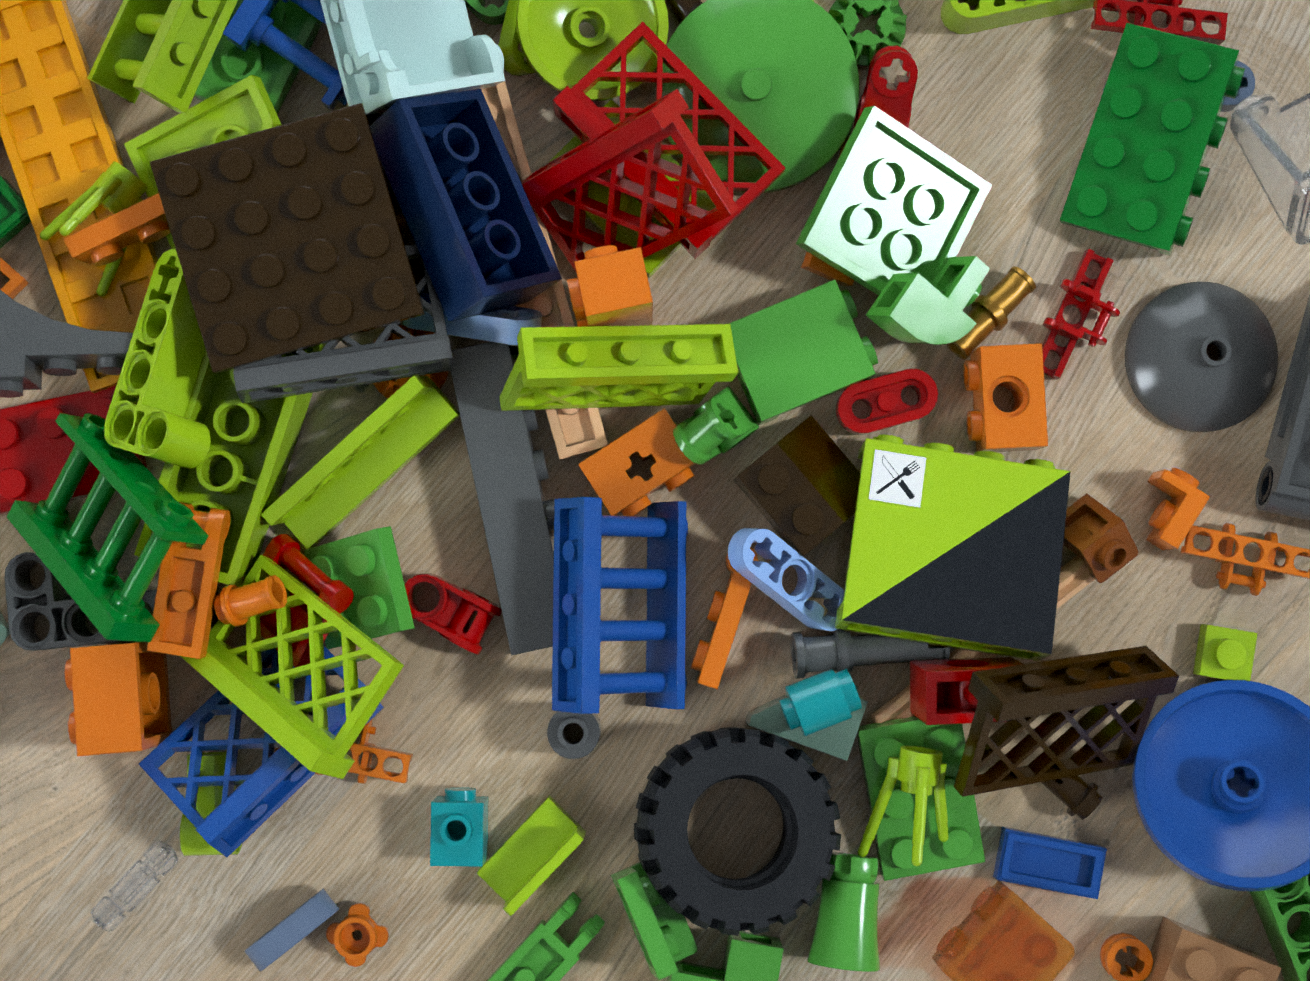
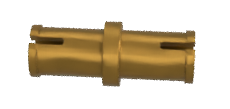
[946,266,1036,360]

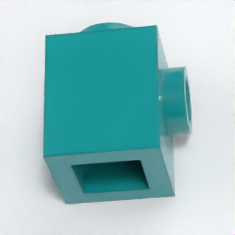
[430,787,489,867]

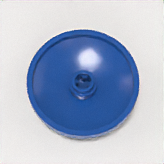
[1132,680,1310,891]

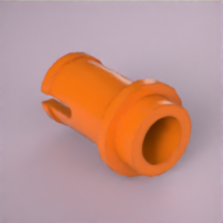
[214,575,287,626]

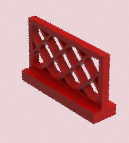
[552,21,786,259]
[521,89,738,273]

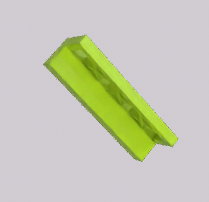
[261,375,460,550]

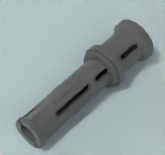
[791,629,950,679]

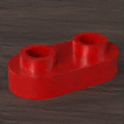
[836,369,938,435]

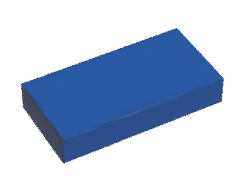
[993,826,1107,899]

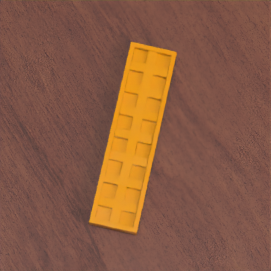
[0,0,158,393]

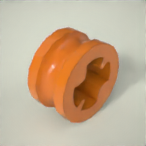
[1100,933,1153,981]

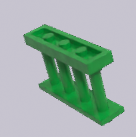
[7,413,208,642]

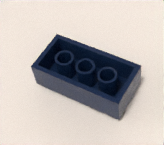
[370,89,562,322]

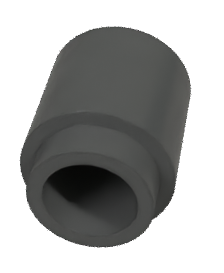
[547,711,601,759]

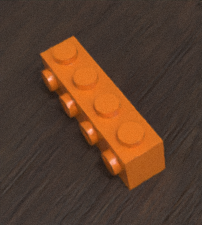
[567,245,653,327]

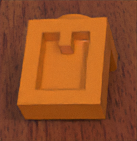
[1146,468,1210,551]

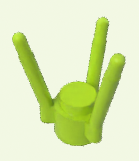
[40,161,148,297]
[857,746,949,867]

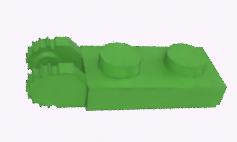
[486,892,605,981]

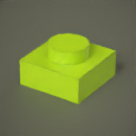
[1193,624,1258,681]

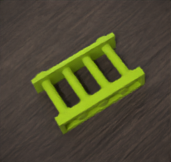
[87,0,238,113]

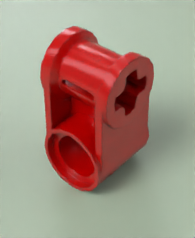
[853,45,918,130]
[405,573,502,655]

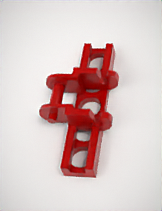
[1091,0,1228,45]
[1042,249,1120,380]

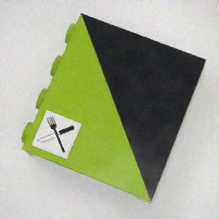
[835,434,1071,661]

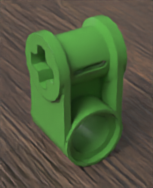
[673,386,760,465]

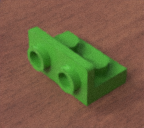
[611,862,698,980]

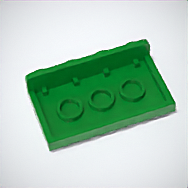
[1060,23,1245,256]

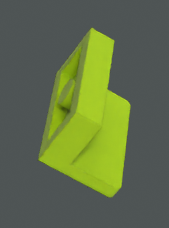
[477,795,586,916]

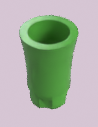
[807,852,880,972]

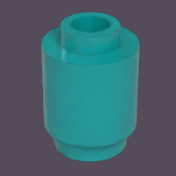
[779,669,862,737]

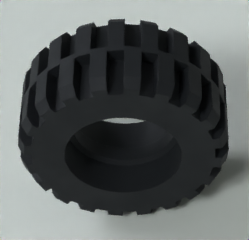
[634,727,841,936]

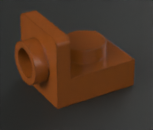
[1063,493,1139,583]

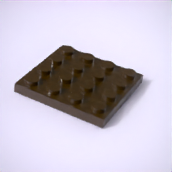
[150,103,425,374]

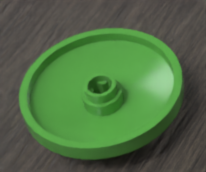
[656,0,859,193]

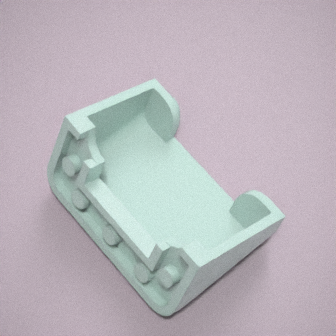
[320,0,505,116]

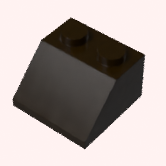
[734,415,860,556]

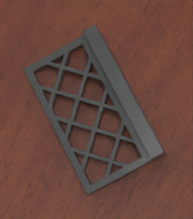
[233,244,452,404]

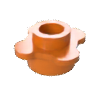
[326,903,389,967]

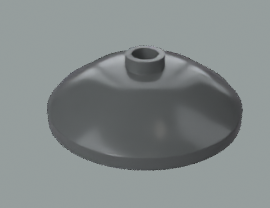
[1125,282,1278,432]

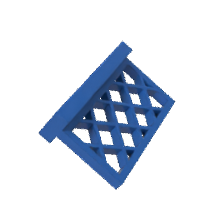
[139,646,384,857]

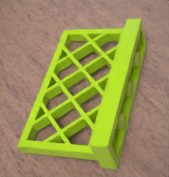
[499,324,738,411]
[181,555,404,779]

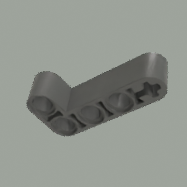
[4,552,219,651]

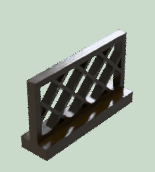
[954,646,1179,797]

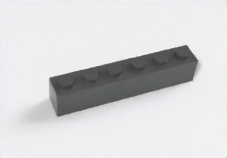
[451,342,554,656]

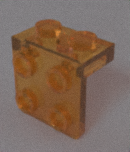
[932,880,1075,981]

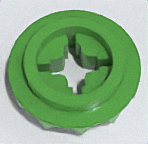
[829,0,907,66]

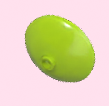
[516,0,669,101]

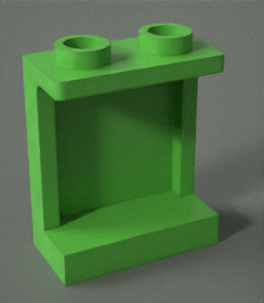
[729,280,878,426]

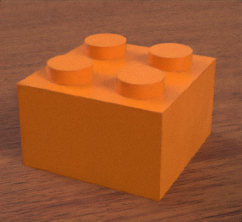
[64,642,172,756]

